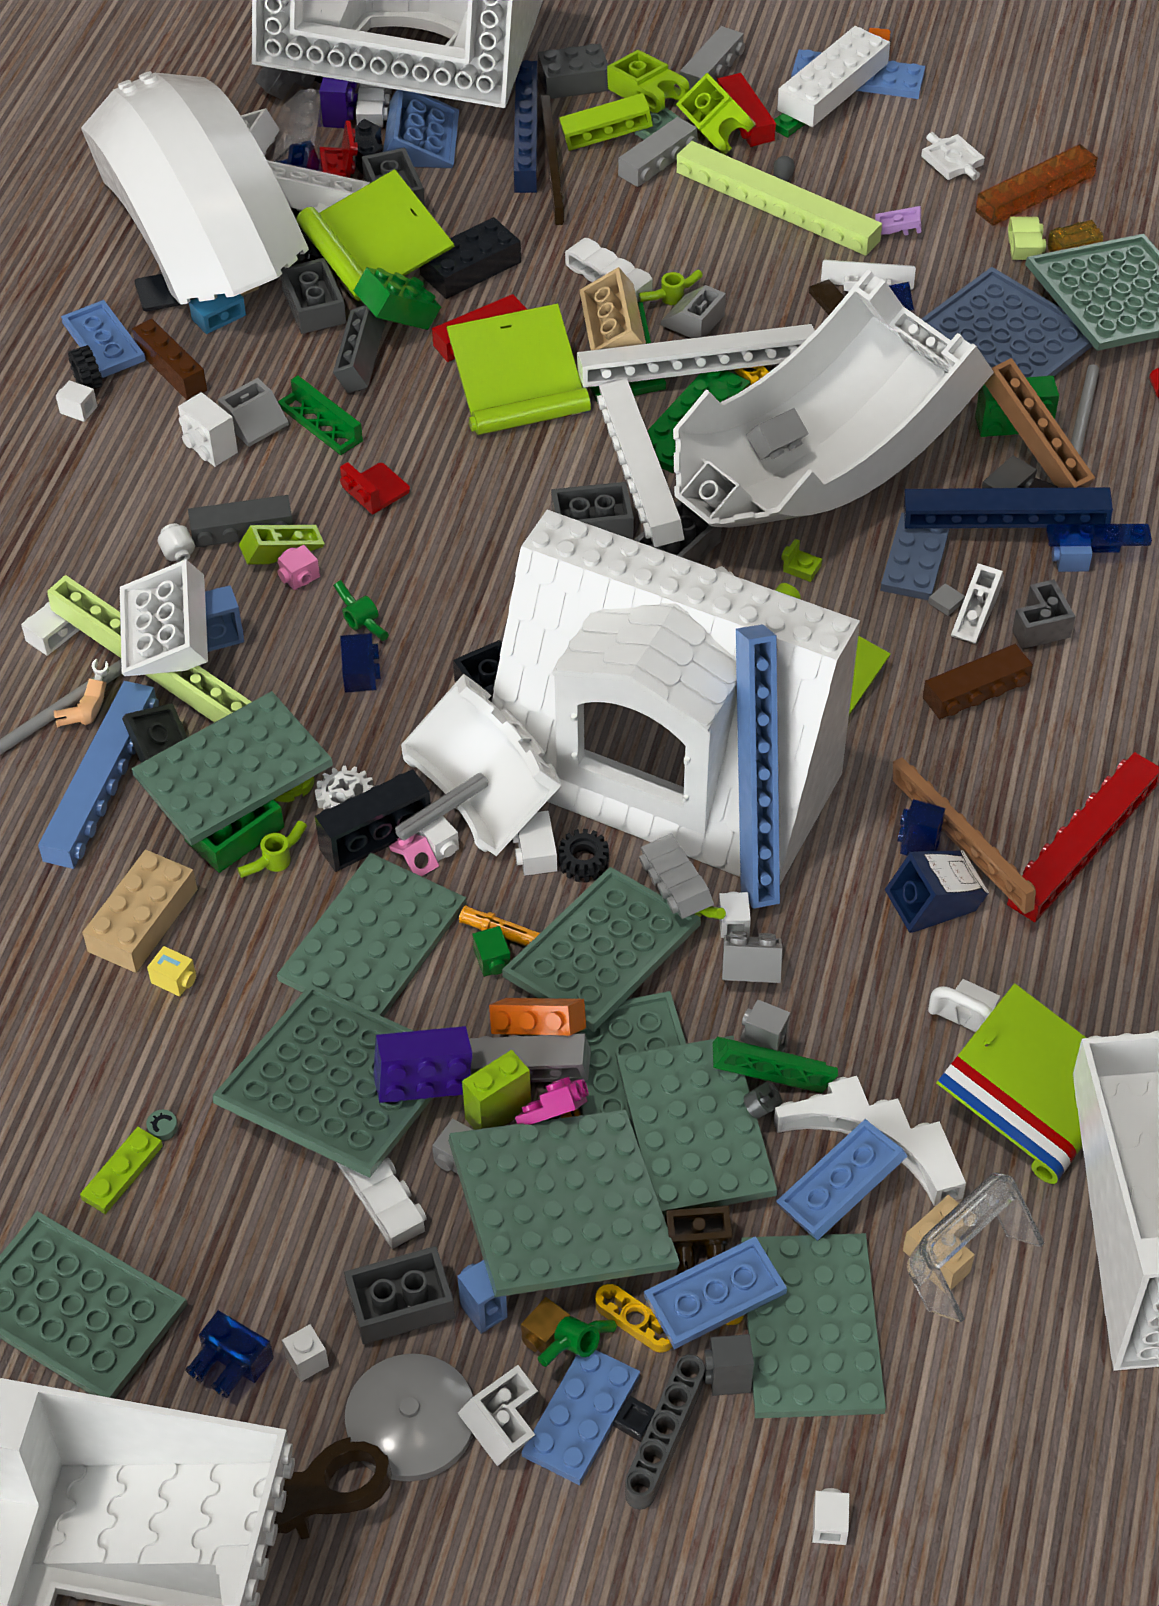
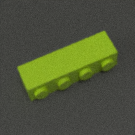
[559,93,653,151]

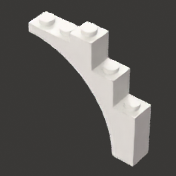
[774,1076,966,1206]

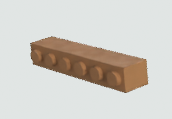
[984,358,1095,488]

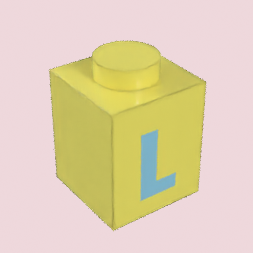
[147,946,196,997]

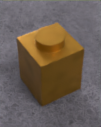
[521,1297,570,1353]

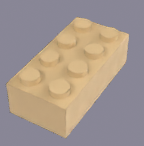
[580,267,646,350]
[82,849,198,973]

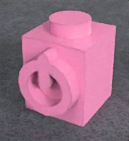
[277,545,320,590]

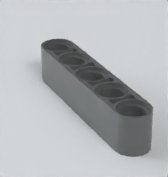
[625,1354,705,1510]

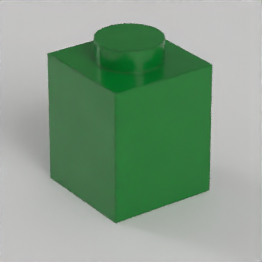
[472,926,511,977]

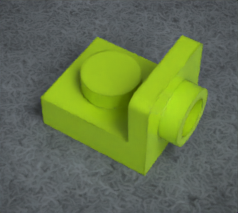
[781,539,822,582]

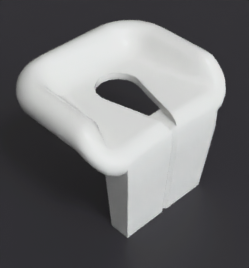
[928,979,1000,1032]

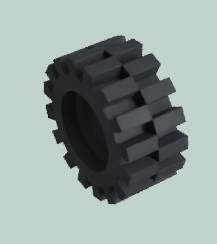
[68,345,102,389]
[558,829,609,883]

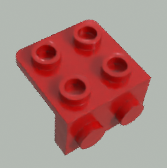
[319,121,358,178]
[340,462,410,515]

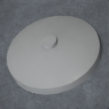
[345,1354,473,1481]

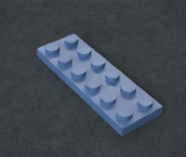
[791,49,925,99]

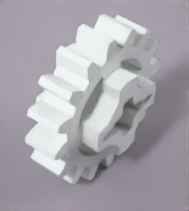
[315,766,373,810]

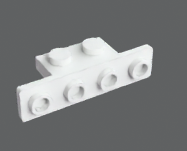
[821,260,916,292]

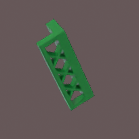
[278,375,363,455]
[713,1036,838,1093]

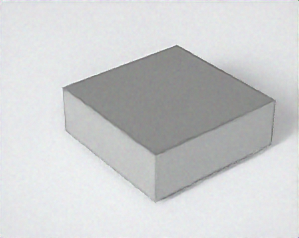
[928,583,965,616]

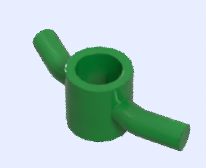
[333,580,389,641]
[537,1316,617,1367]

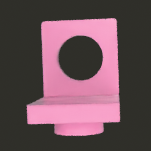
[389,834,439,877]

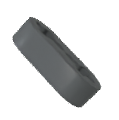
[744,1082,782,1119]

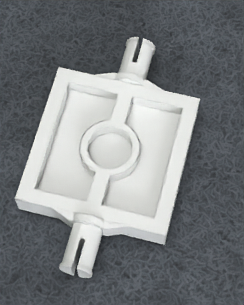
[921,132,985,180]

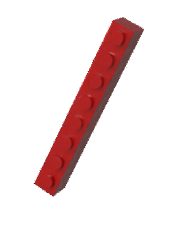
[1007,752,1159,923]

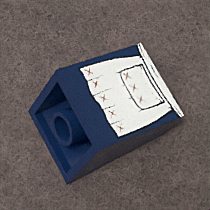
[884,850,989,933]

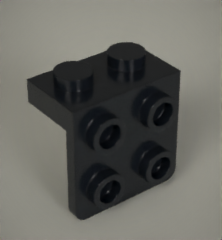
[134,274,189,312]

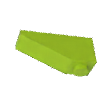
[239,525,325,565]

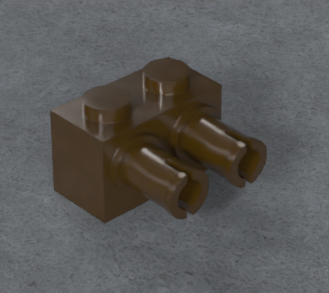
[665,1206,732,1275]

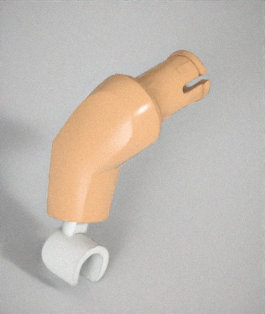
[54,659,109,727]

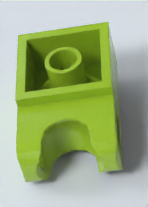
[607,50,690,113]
[676,73,756,155]

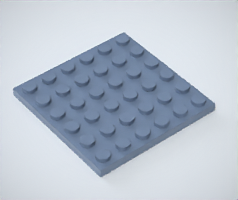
[922,267,1093,377]

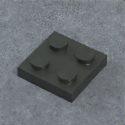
[122,703,187,763]

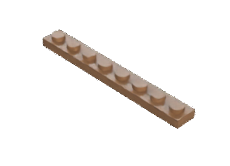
[893,757,1036,914]

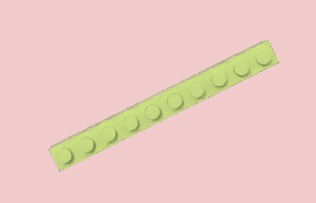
[676,141,882,256]
[47,575,251,723]

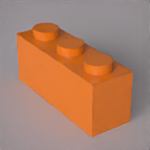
[489,998,586,1036]

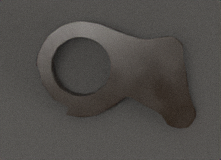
[274,1437,392,1539]

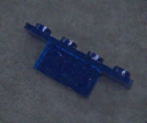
[1046,524,1152,553]

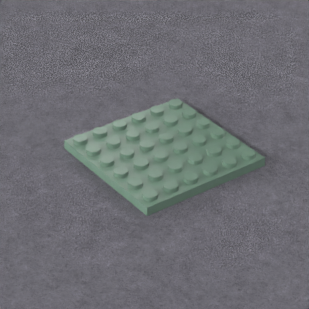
[1025,234,1159,351]
[213,984,432,1178]
[448,1110,680,1297]

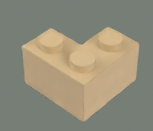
[903,1195,975,1292]

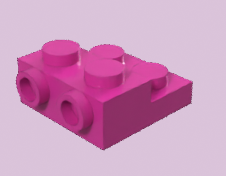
[515,1076,589,1125]

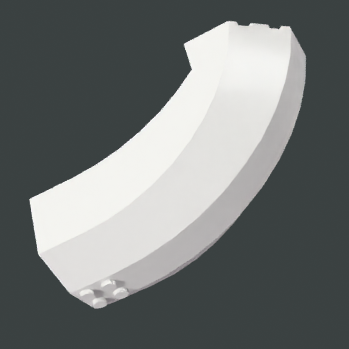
[81,71,309,304]
[673,269,994,528]

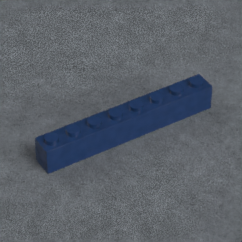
[514,60,538,193]
[904,487,1113,529]

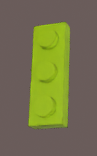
[80,1126,163,1215]

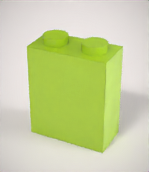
[462,1050,531,1130]

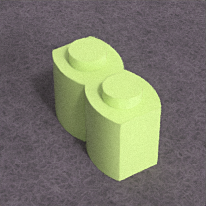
[1008,216,1046,260]

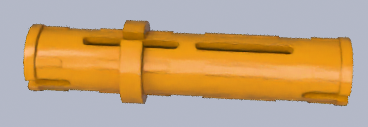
[459,905,540,946]

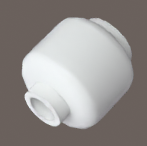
[157,523,195,562]

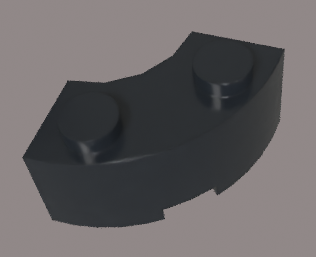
[354,119,383,175]

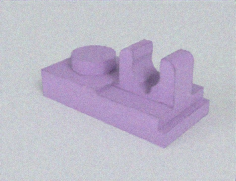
[875,206,922,235]

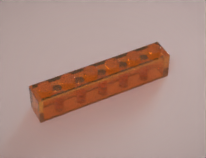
[975,144,1098,226]

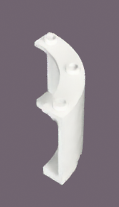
[401,674,561,856]

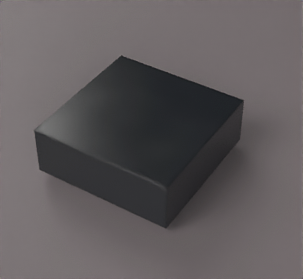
[613,1396,655,1442]

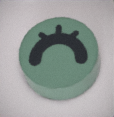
[146,1109,178,1141]

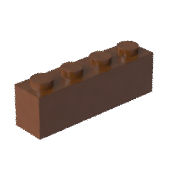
[132,318,207,400]
[923,643,1033,720]

